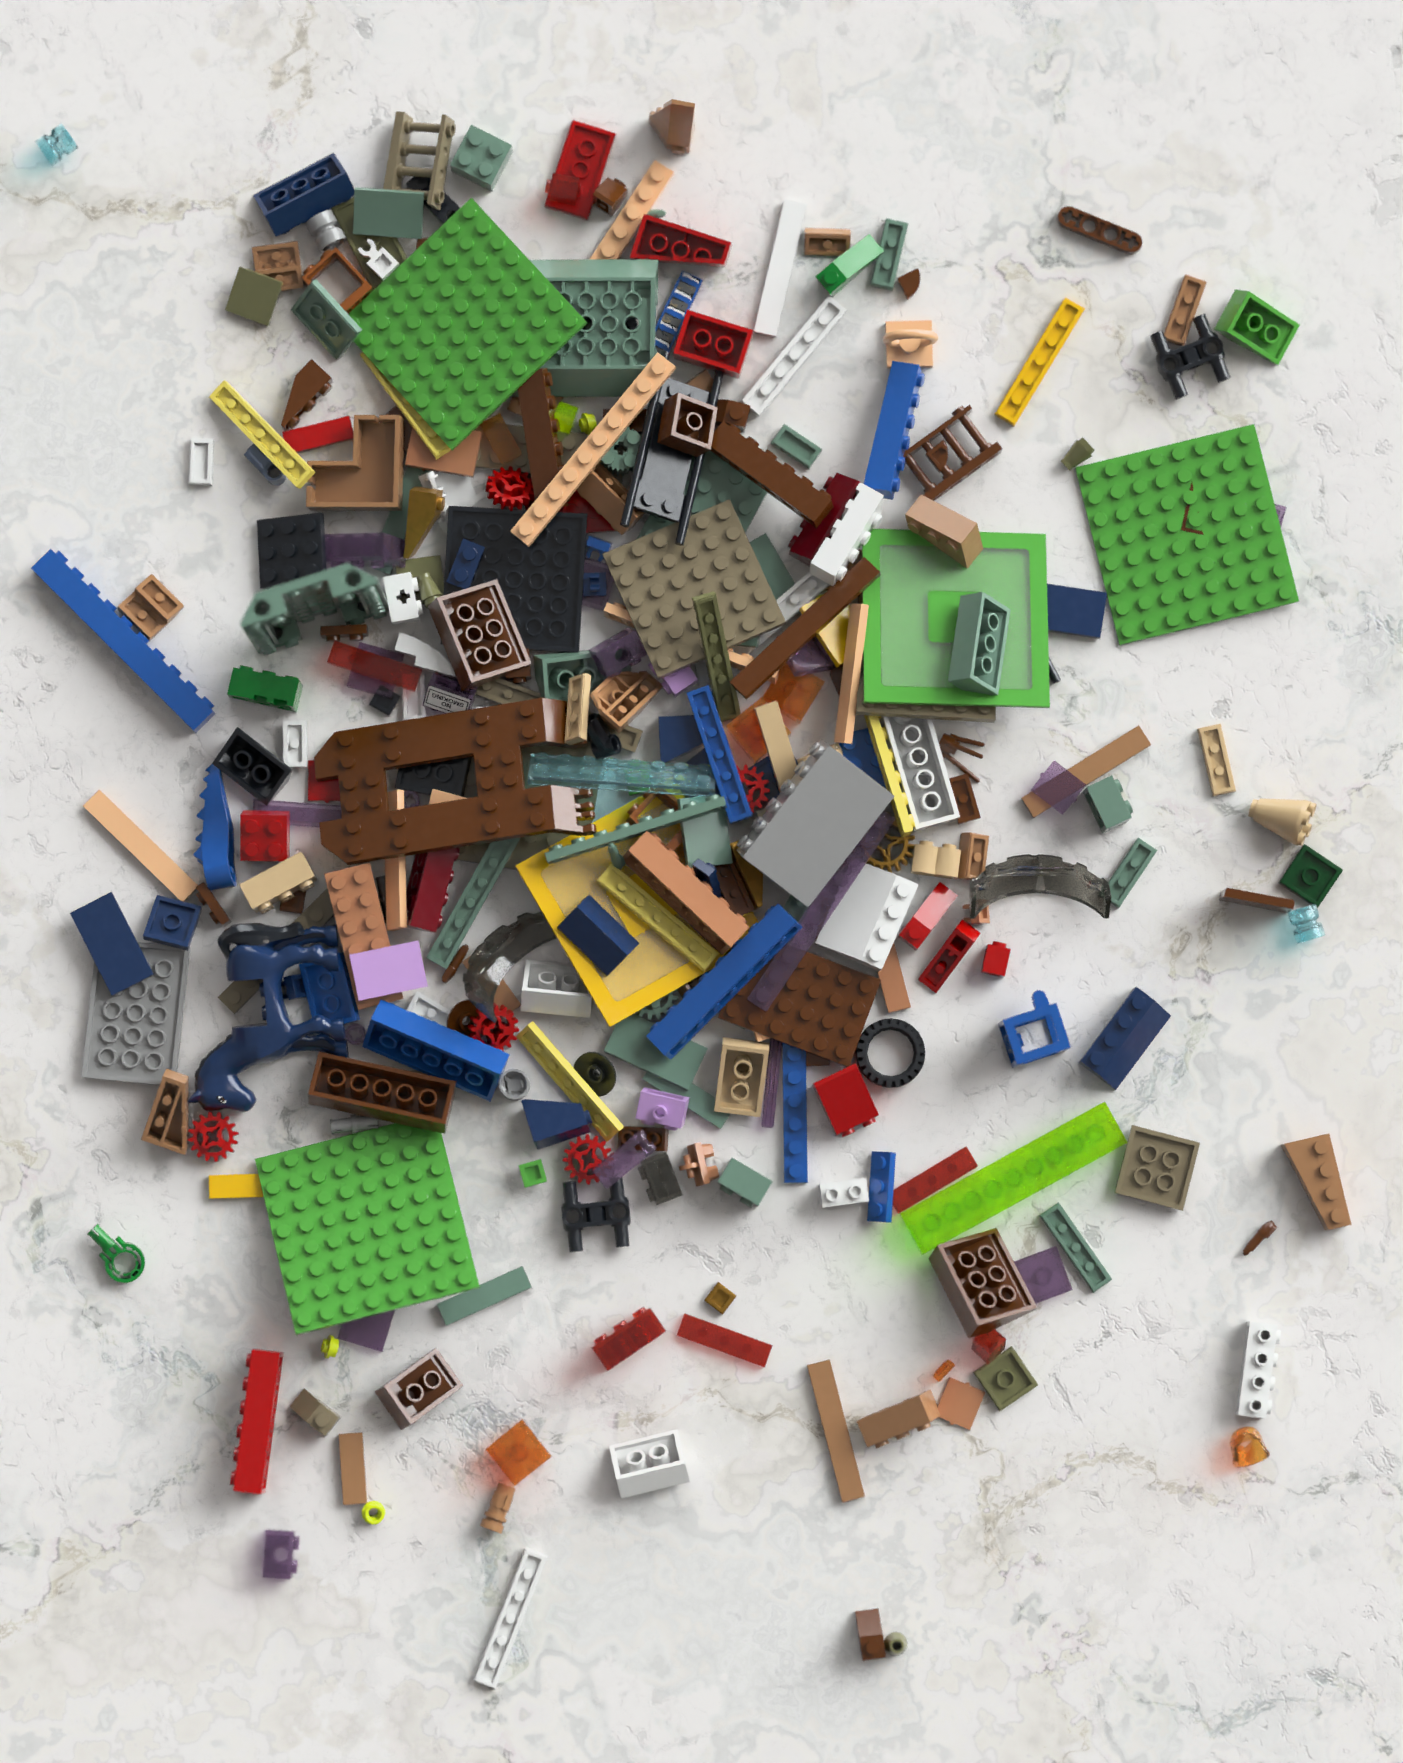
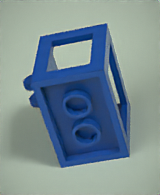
[998,990,1071,1068]

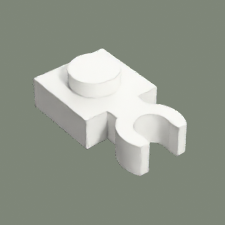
[358,239,400,281]

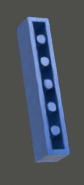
[864,361,925,500]

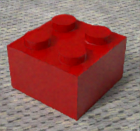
[240,810,290,861]

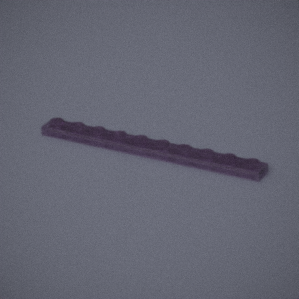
[747,811,895,1012]

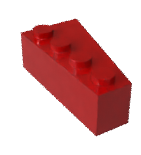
[629,214,732,267]

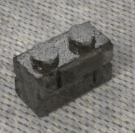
[637,1152,683,1205]

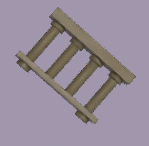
[383,111,456,210]

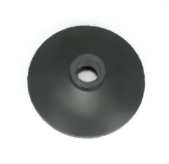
[574,1052,616,1097]

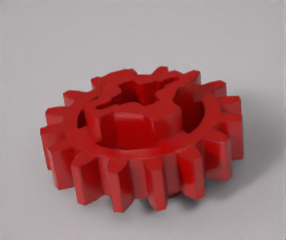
[485,466,534,511]
[736,764,770,814]
[468,1003,519,1052]
[188,1111,239,1162]
[563,1134,613,1185]

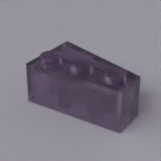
[325,533,406,569]

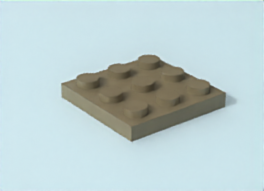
[1114,1125,1200,1211]

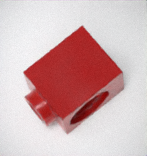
[981,941,1011,978]

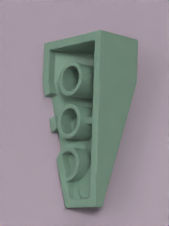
[533,647,631,701]

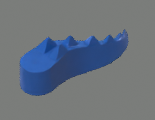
[194,764,237,890]

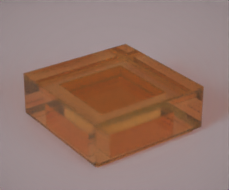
[932,1359,955,1382]

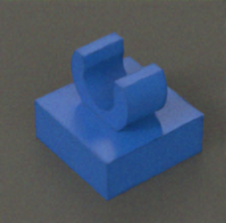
[586,536,613,562]

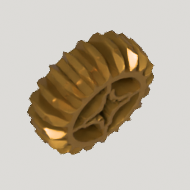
[853,812,915,873]

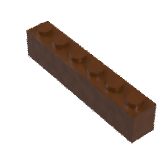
[518,368,570,507]
[710,421,834,528]

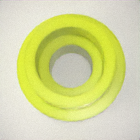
[578,413,597,436]
[321,1335,339,1359]
[361,1501,385,1525]

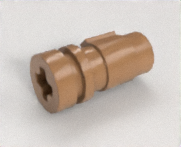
[480,1482,516,1534]

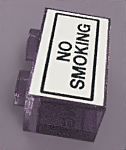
[422,672,478,714]

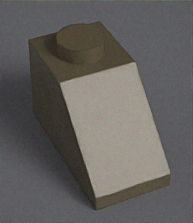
[290,1388,341,1436]

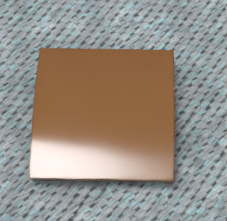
[252,241,304,291]
[117,574,184,641]

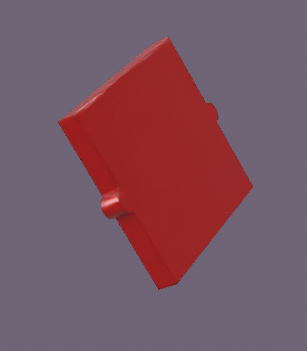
[308,760,340,803]

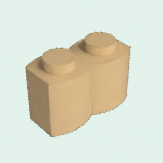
[910,841,961,879]

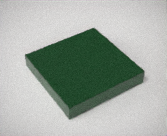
[1278,844,1343,908]

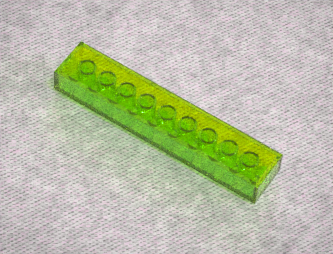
[899,1102,1128,1255]

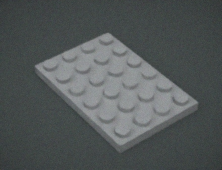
[82,942,190,1085]

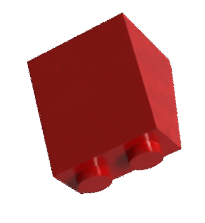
[812,1063,879,1137]

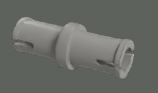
[330,1115,378,1134]

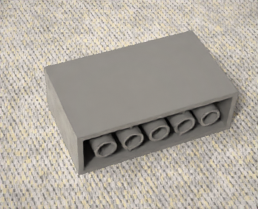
[736,740,894,907]

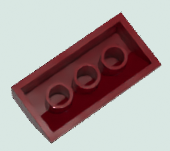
[787,473,860,567]
[406,848,460,932]

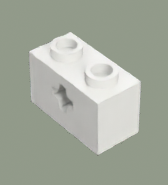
[383,572,423,625]
[819,1178,869,1208]

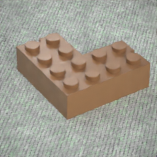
[306,415,404,511]

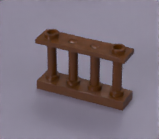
[903,405,1003,501]

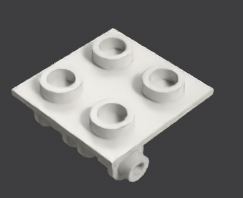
[418,471,476,519]

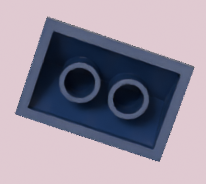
[557,895,639,976]

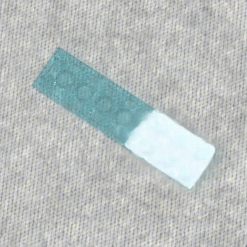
[527,752,715,797]

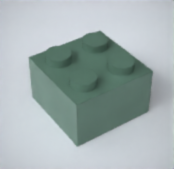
[450,125,513,191]
[1083,776,1133,834]
[718,1158,773,1208]

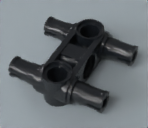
[1150,314,1231,400]
[561,1176,631,1252]

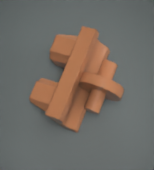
[678,1142,719,1187]

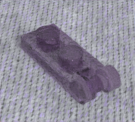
[591,1129,656,1189]

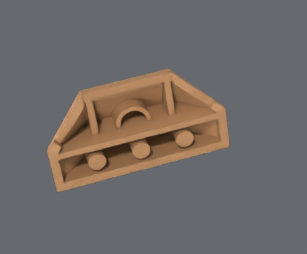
[590,671,662,734]

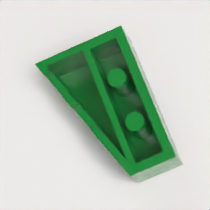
[227,665,303,712]

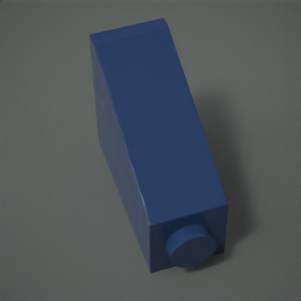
[658,715,704,765]
[521,1099,593,1150]

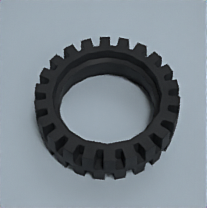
[856,1018,925,1088]

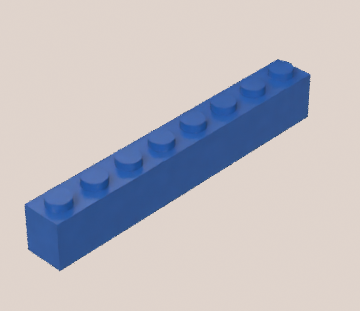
[646,904,803,1059]

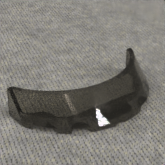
[969,854,1111,919]
[463,912,556,1023]

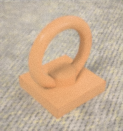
[883,320,938,368]

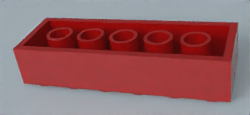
[230,1349,284,1494]

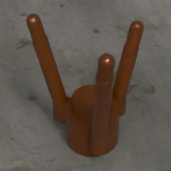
[939,733,985,783]

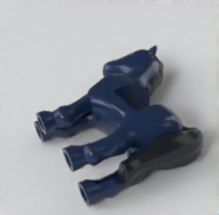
[188,922,349,1112]

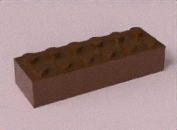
[308,1052,456,1134]

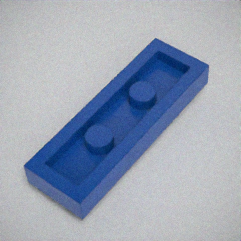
[867,1151,896,1223]

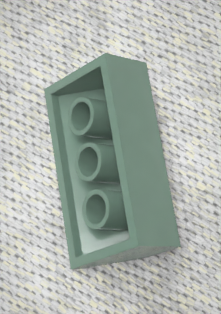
[948,592,1011,696]

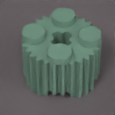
[600,427,641,476]

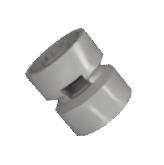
[306,210,347,253]
[499,1069,530,1100]

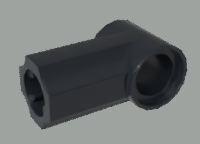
[587,713,622,760]

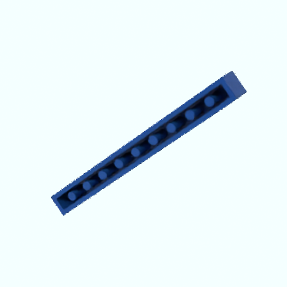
[31,549,215,733]

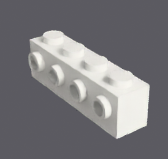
[1235,1321,1281,1419]

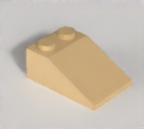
[714,1037,769,1117]

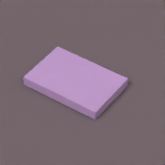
[349,941,428,1001]

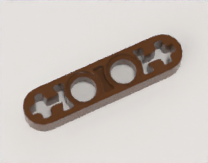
[1057,206,1142,255]

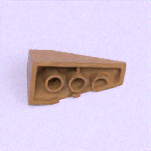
[649,99,695,155]

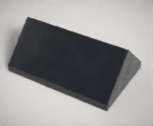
[212,727,293,806]

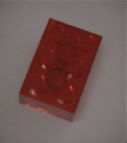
[592,1307,666,1371]

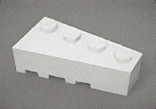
[809,482,884,586]

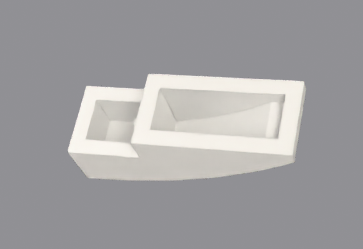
[394,632,457,680]

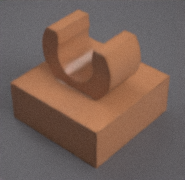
[962,899,990,924]

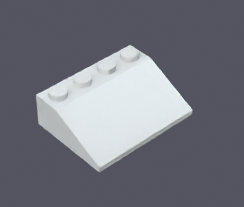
[815,859,919,972]

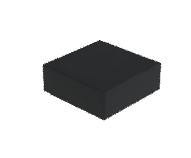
[369,684,401,717]

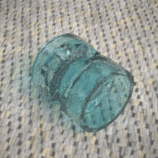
[35,123,78,166]
[1287,904,1326,944]

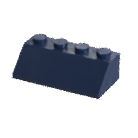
[253,153,355,237]
[1078,987,1171,1090]

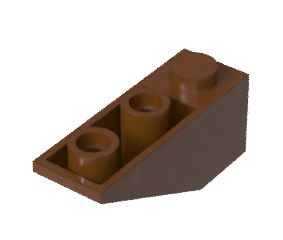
[281,359,333,431]

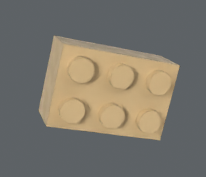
[239,852,318,914]

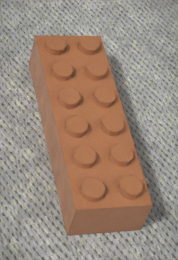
[623,831,749,955]
[324,863,404,1010]

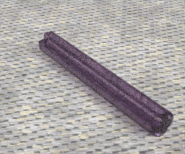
[761,1038,782,1128]

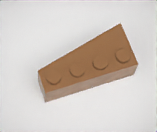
[1281,1133,1352,1230]

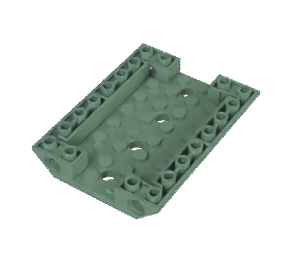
[510,259,659,397]
[240,563,389,655]

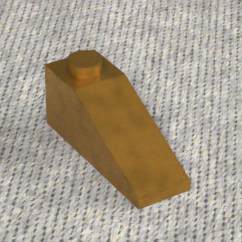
[404,486,445,559]
[730,840,763,911]

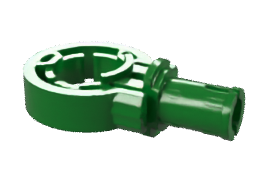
[87,1224,145,1283]

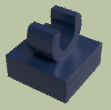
[583,572,607,597]
[281,974,307,1000]

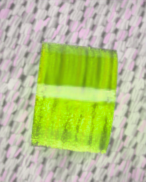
[554,401,579,435]

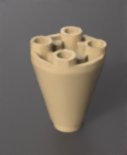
[1248,798,1317,846]

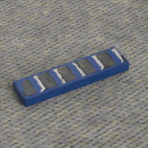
[655,271,703,354]

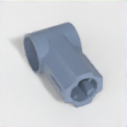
[244,444,286,486]

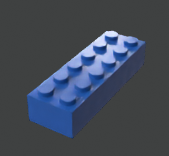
[362,1000,510,1102]

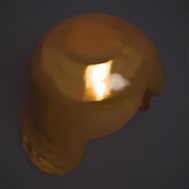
[1230,1426,1270,1468]

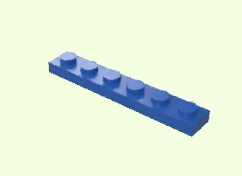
[687,685,753,824]
[782,1043,808,1183]

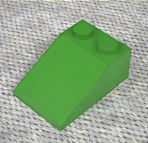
[1214,289,1300,365]

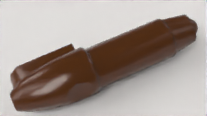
[442,944,469,983]
[1243,1220,1277,1256]

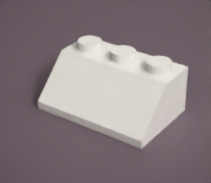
[521,960,592,1018]
[609,1429,690,1498]

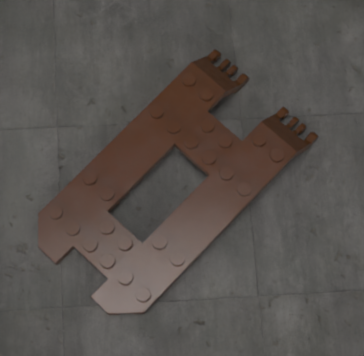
[314,698,597,865]

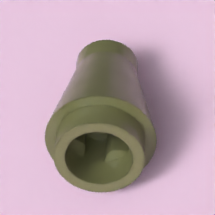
[1061,437,1095,471]
[417,573,443,609]
[884,1632,907,1656]

